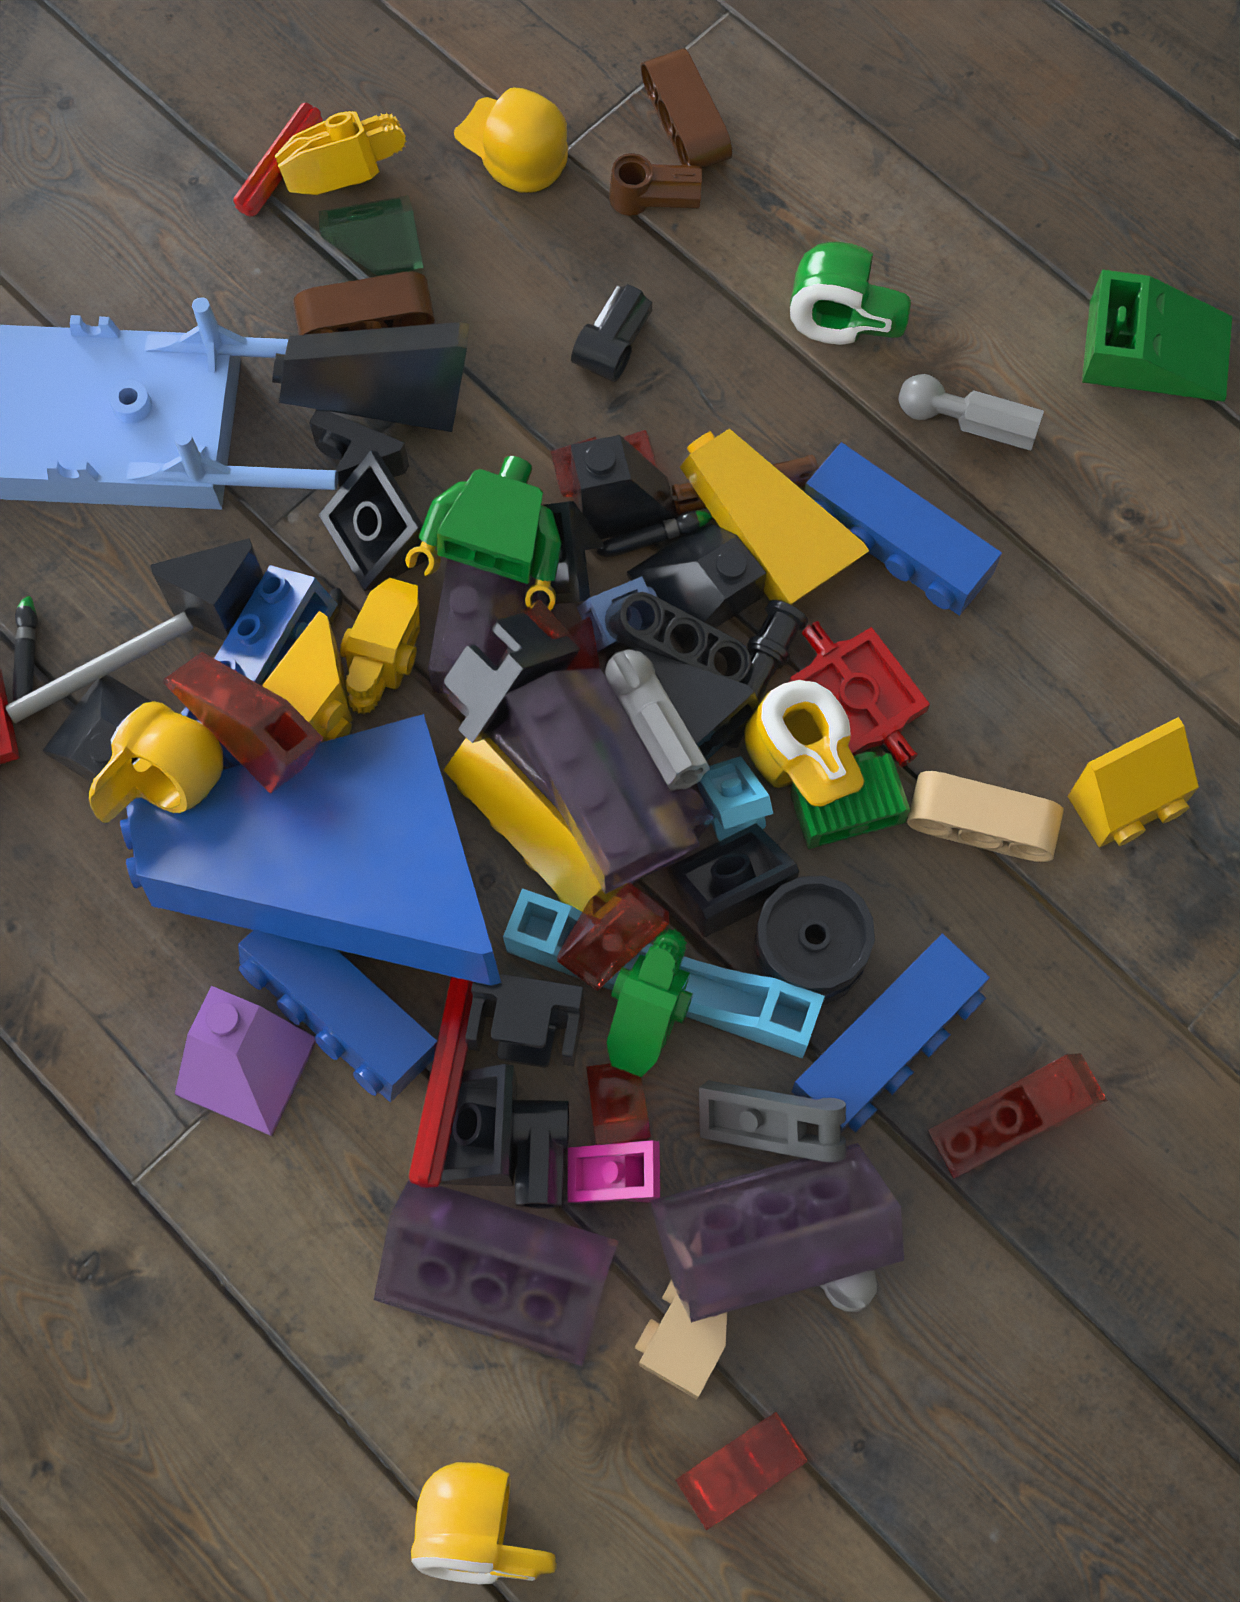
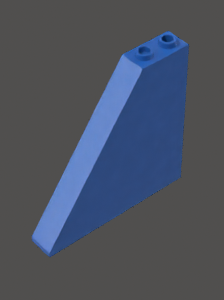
[120,714,501,986]

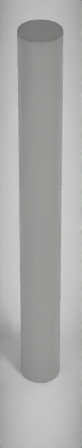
[5,611,194,723]

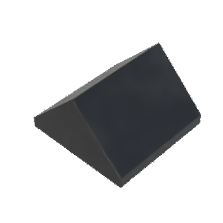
[319,451,429,591]
[150,538,264,641]
[666,823,799,938]
[440,1064,518,1187]

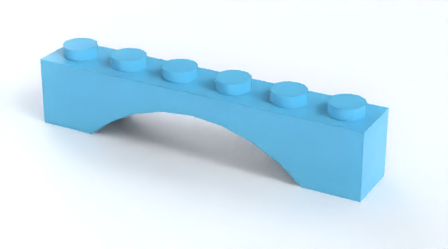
[503,888,825,1059]

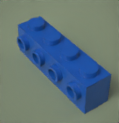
[805,442,1002,616]
[181,565,338,768]
[238,929,437,1103]
[791,933,990,1133]

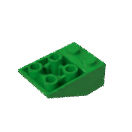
[1082,270,1232,402]

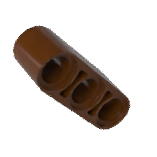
[640,48,732,169]
[293,271,435,335]

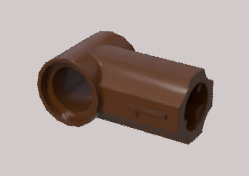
[609,153,702,216]

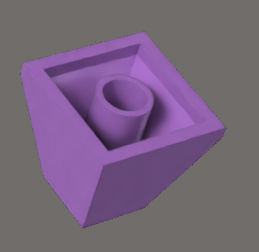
[175,986,316,1136]

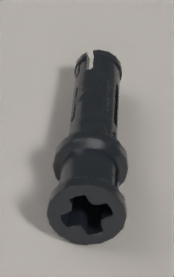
[725,600,808,748]

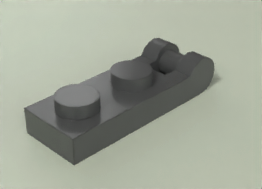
[699,1080,846,1162]

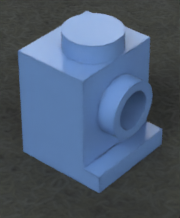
[577,576,657,652]

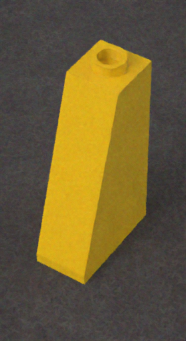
[680,428,869,605]

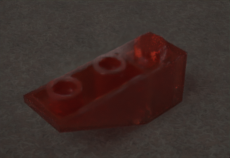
[163,652,323,794]
[928,1053,1108,1179]

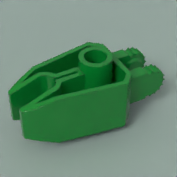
[606,928,693,1077]

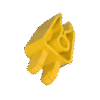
[275,112,407,195]
[340,578,420,714]

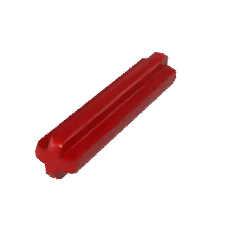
[233,102,323,217]

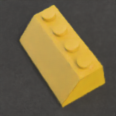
[444,714,666,914]

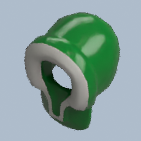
[790,242,911,345]

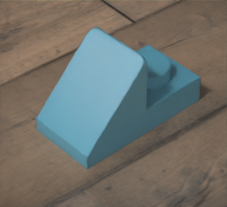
[697,756,774,841]

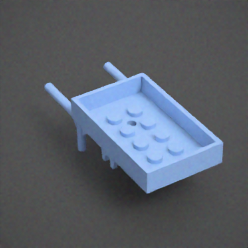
[0,297,338,510]

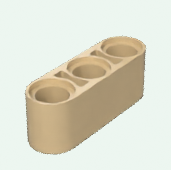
[907,771,1064,862]

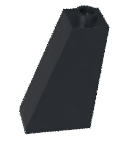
[272,322,469,432]

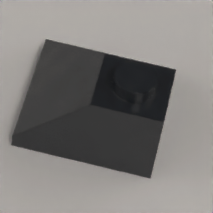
[627,522,766,649]
[43,675,152,783]

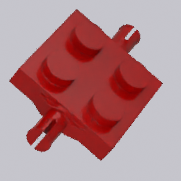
[789,621,930,767]

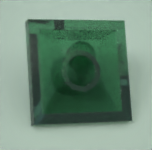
[318,195,424,276]

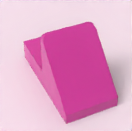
[568,1140,660,1204]

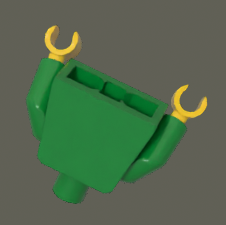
[405,456,561,612]

